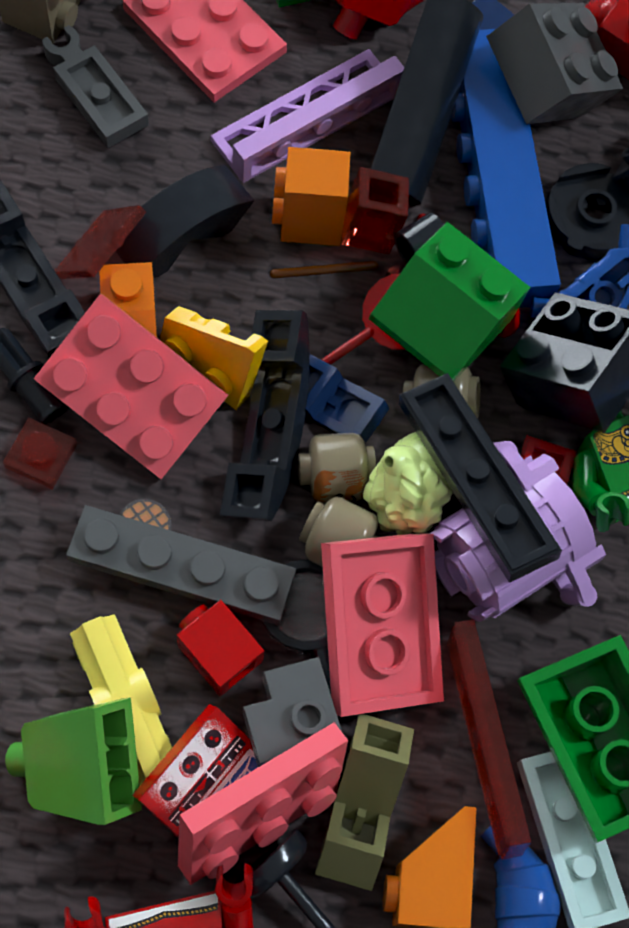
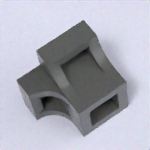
[242,657,342,767]

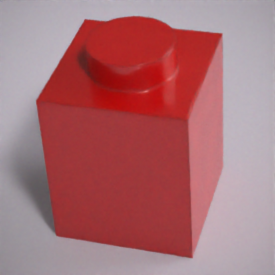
[177,600,264,697]

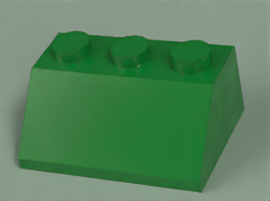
[517,635,629,844]

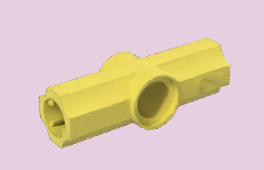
[70,614,172,786]

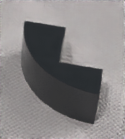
[108,165,255,277]

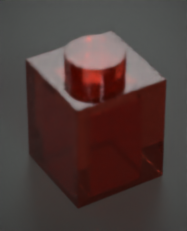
[341,167,409,255]

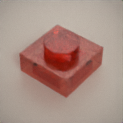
[3,417,78,490]

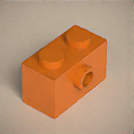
[272,147,350,246]

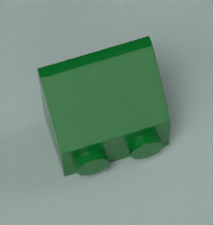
[369,222,531,382]

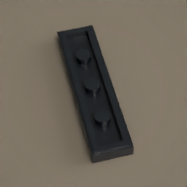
[399,373,562,583]

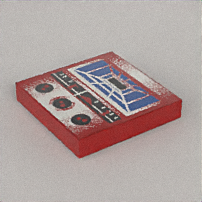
[132,704,258,839]

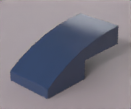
[305,354,390,444]

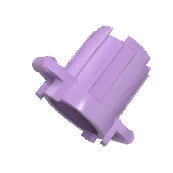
[431,441,606,622]

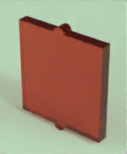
[55,205,146,279]

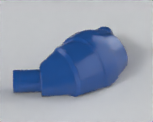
[530,224,629,318]
[480,820,562,928]

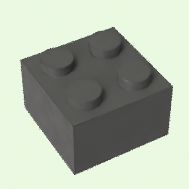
[486,3,623,124]

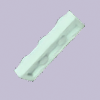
[517,752,629,928]

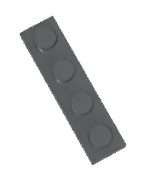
[66,505,296,625]

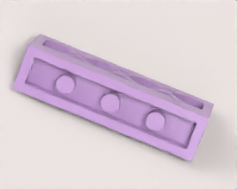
[211,49,404,183]

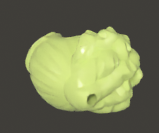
[363,432,453,535]

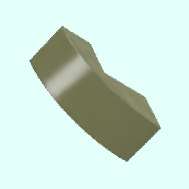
[315,714,414,891]

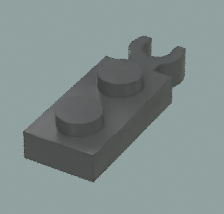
[42,25,149,148]

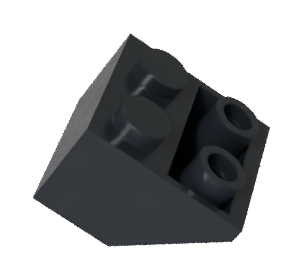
[500,292,629,433]

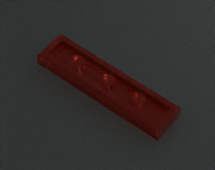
[447,619,531,860]

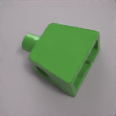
[5,698,142,825]

